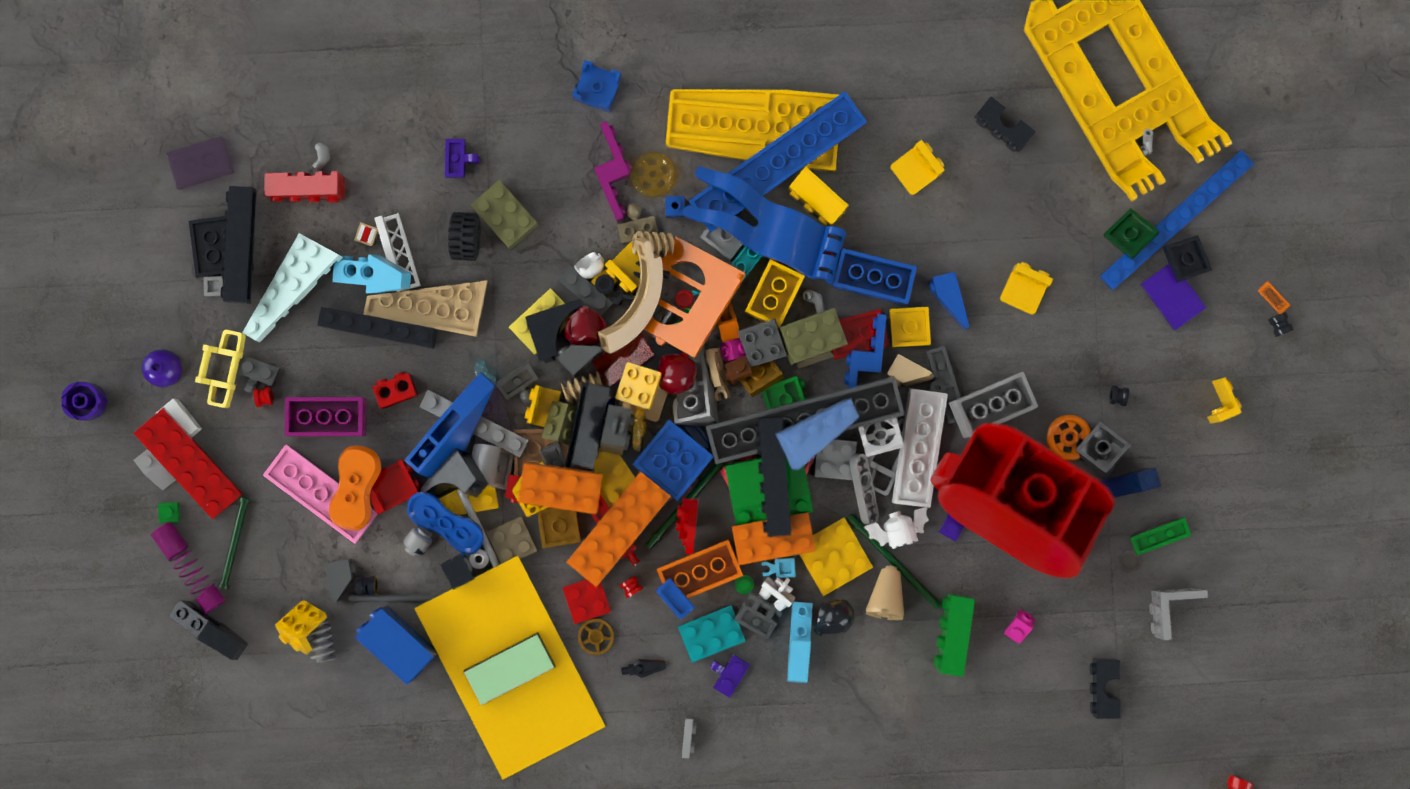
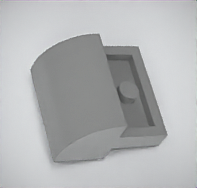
[471,444,514,490]

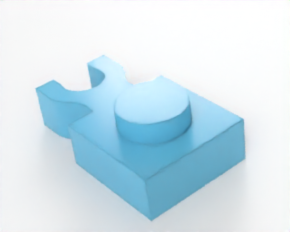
[762,557,796,578]

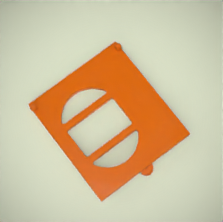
[644,236,745,358]

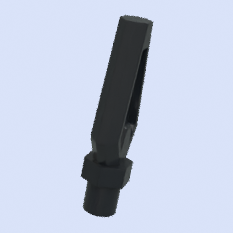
[621,659,666,678]

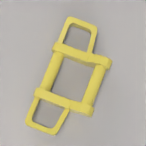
[195,330,246,408]

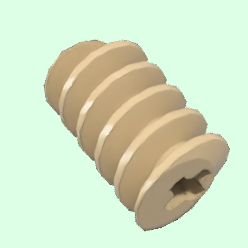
[632,231,674,256]
[561,371,602,405]

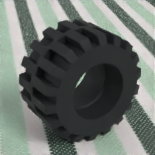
[448,212,481,261]

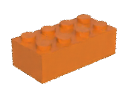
[518,461,602,514]
[732,513,816,565]
[657,539,743,598]

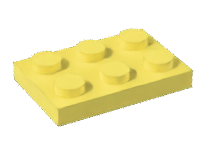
[509,288,574,355]

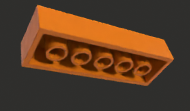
[566,472,671,587]

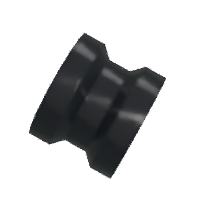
[1109,385,1129,407]

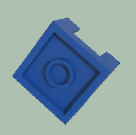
[572,60,622,112]

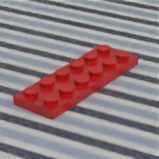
[133,407,242,519]

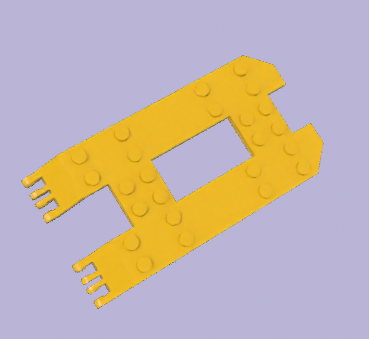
[1024,0,1232,201]

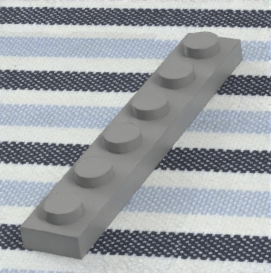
[419,390,530,458]

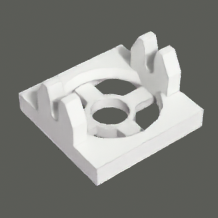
[858,417,904,457]

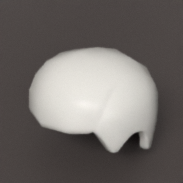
[574,252,605,278]

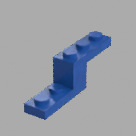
[844,313,886,388]

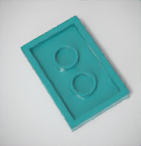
[678,605,746,663]

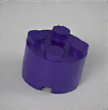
[61,382,108,421]

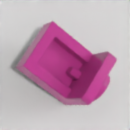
[720,339,747,362]
[1004,609,1035,644]

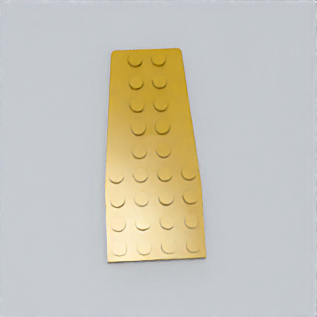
[666,89,839,171]

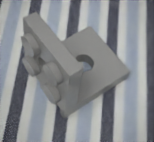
[1149,588,1208,640]

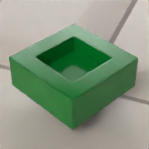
[158,502,180,523]

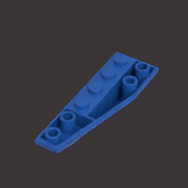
[404,372,496,478]

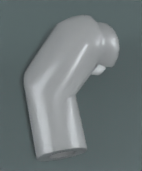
[1139,129,1153,156]
[802,289,826,314]

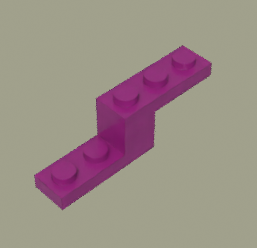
[594,121,632,223]

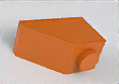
[717,301,740,342]

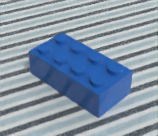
[832,248,917,306]

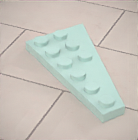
[242,233,343,342]

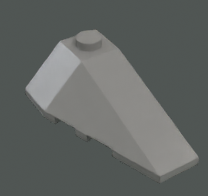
[673,345,719,426]

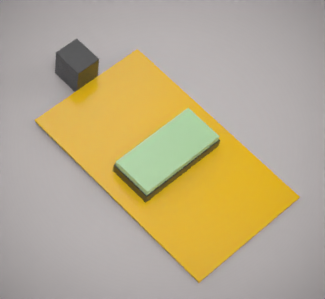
[414,552,606,780]

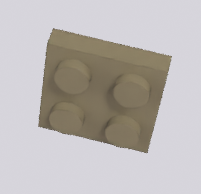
[486,516,538,564]

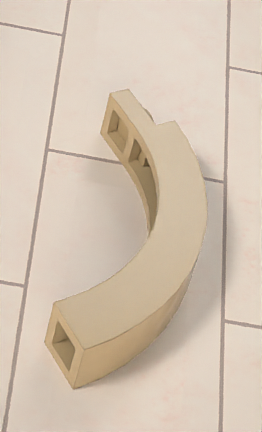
[598,237,663,353]

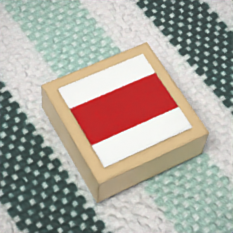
[354,222,378,247]

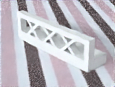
[374,213,421,292]

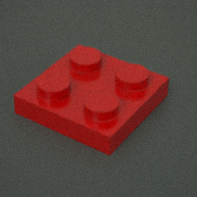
[562,579,611,624]

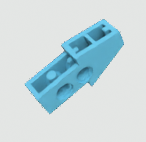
[333,254,411,293]
[787,602,813,683]

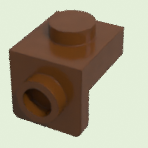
[724,355,753,386]

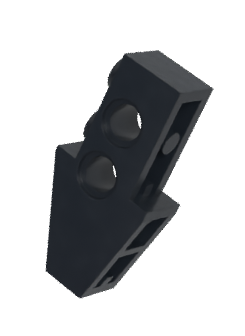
[169,600,248,660]

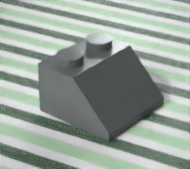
[557,345,603,378]

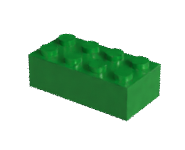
[933,593,975,677]

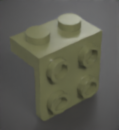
[542,401,577,445]

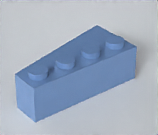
[776,399,859,470]

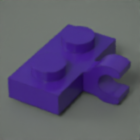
[445,139,479,178]
[710,654,750,698]

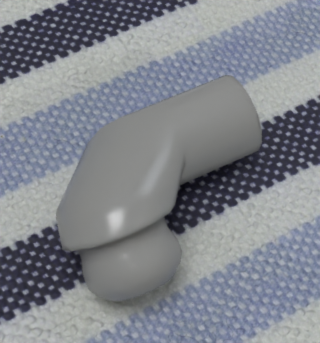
[312,142,330,172]

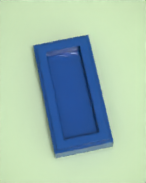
[655,578,695,620]

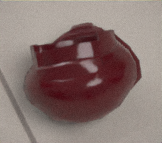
[564,306,607,346]
[657,353,697,394]

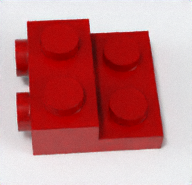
[676,498,698,555]

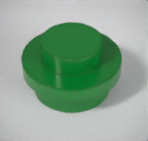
[735,575,754,594]

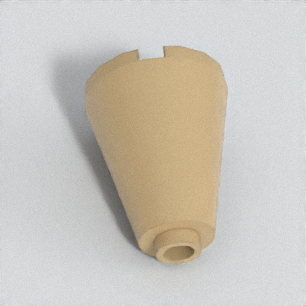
[866,566,904,621]

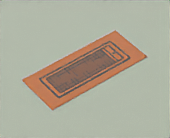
[1257,281,1290,314]

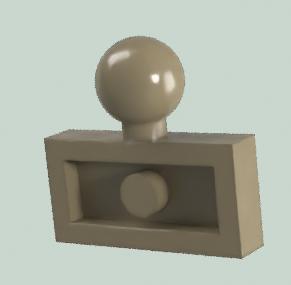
[617,203,658,243]

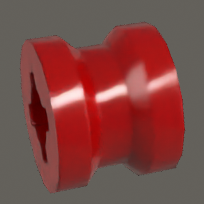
[253,386,274,408]
[619,575,643,598]

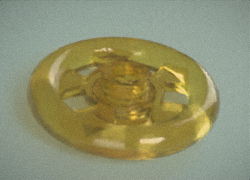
[630,152,676,197]
[633,406,646,452]

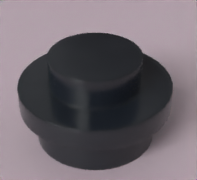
[595,275,614,294]

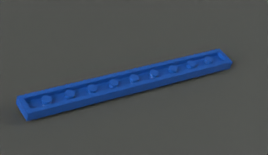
[1099,150,1254,290]

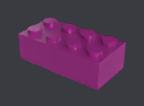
[285,397,367,437]

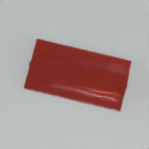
[592,332,655,387]

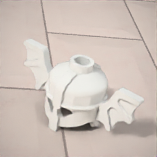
[864,507,929,549]

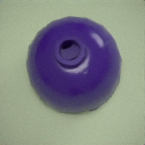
[142,349,183,387]

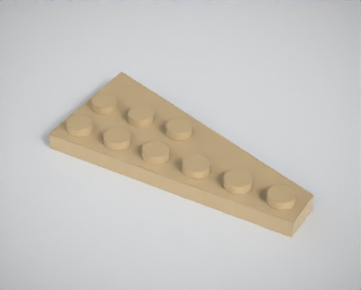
[363,280,488,337]

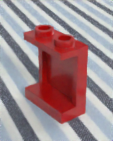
[370,459,422,514]

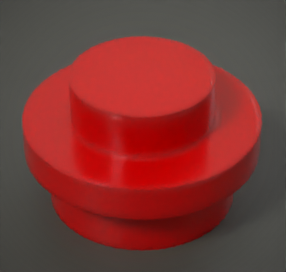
[675,290,694,309]

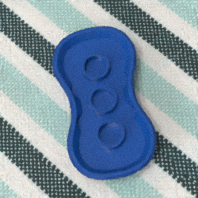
[407,492,484,554]

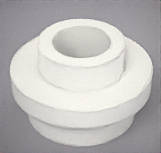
[469,549,489,569]

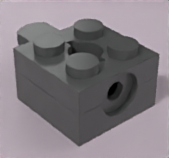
[600,405,634,455]

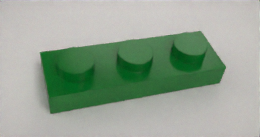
[1129,517,1192,556]

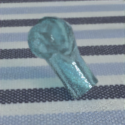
[474,359,497,384]

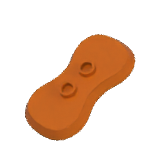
[328,445,381,531]

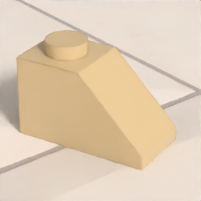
[887,354,934,387]

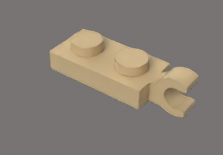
[705,348,731,401]

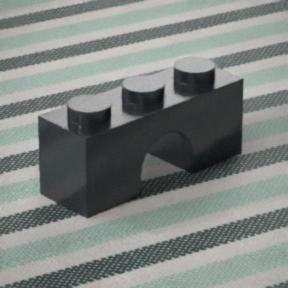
[974,96,1036,153]
[1090,658,1120,719]

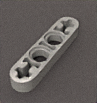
[849,453,879,525]

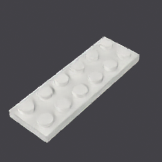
[892,388,948,508]

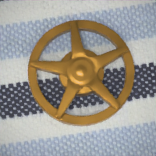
[578,619,614,655]

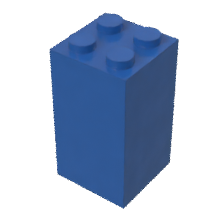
[355,606,437,685]

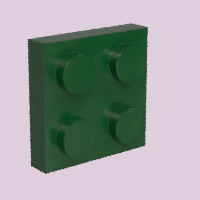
[1104,208,1159,260]

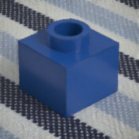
[665,196,685,218]

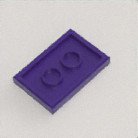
[1140,264,1206,330]

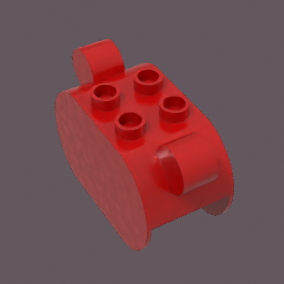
[930,423,1115,578]

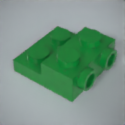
[762,376,809,409]

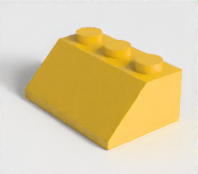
[788,167,849,227]

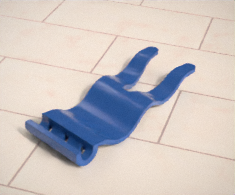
[683,167,846,285]

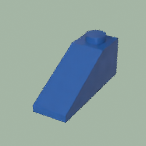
[929,272,970,330]

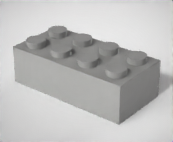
[949,372,1038,438]

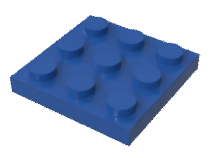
[632,419,714,501]

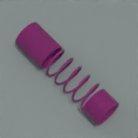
[151,522,226,614]

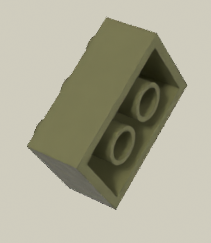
[471,180,539,251]
[779,308,848,366]

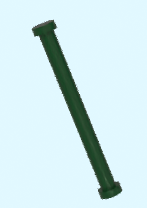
[217,497,251,589]

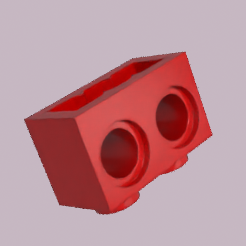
[372,372,419,409]

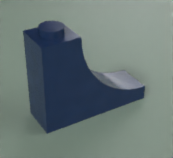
[1099,468,1162,498]

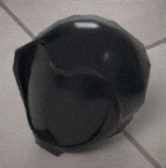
[813,600,854,637]

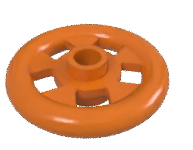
[1046,415,1091,460]

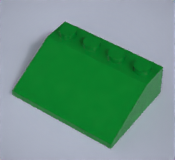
[725,457,813,526]

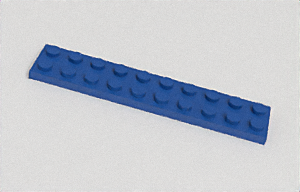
[689,91,867,233]

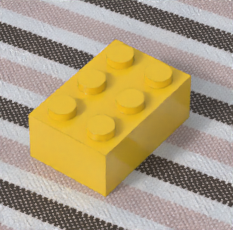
[745,259,805,328]

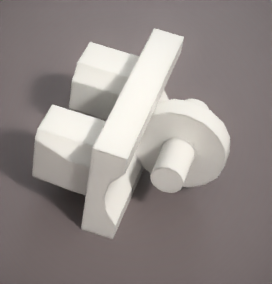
[759,576,795,611]

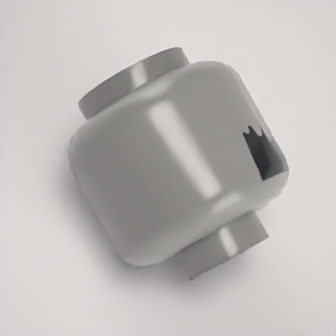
[403,527,433,556]

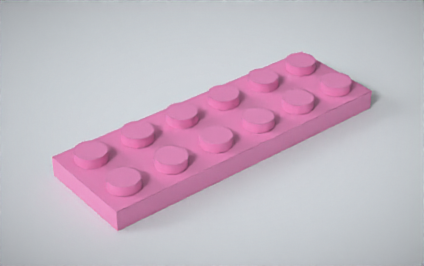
[263,444,378,544]

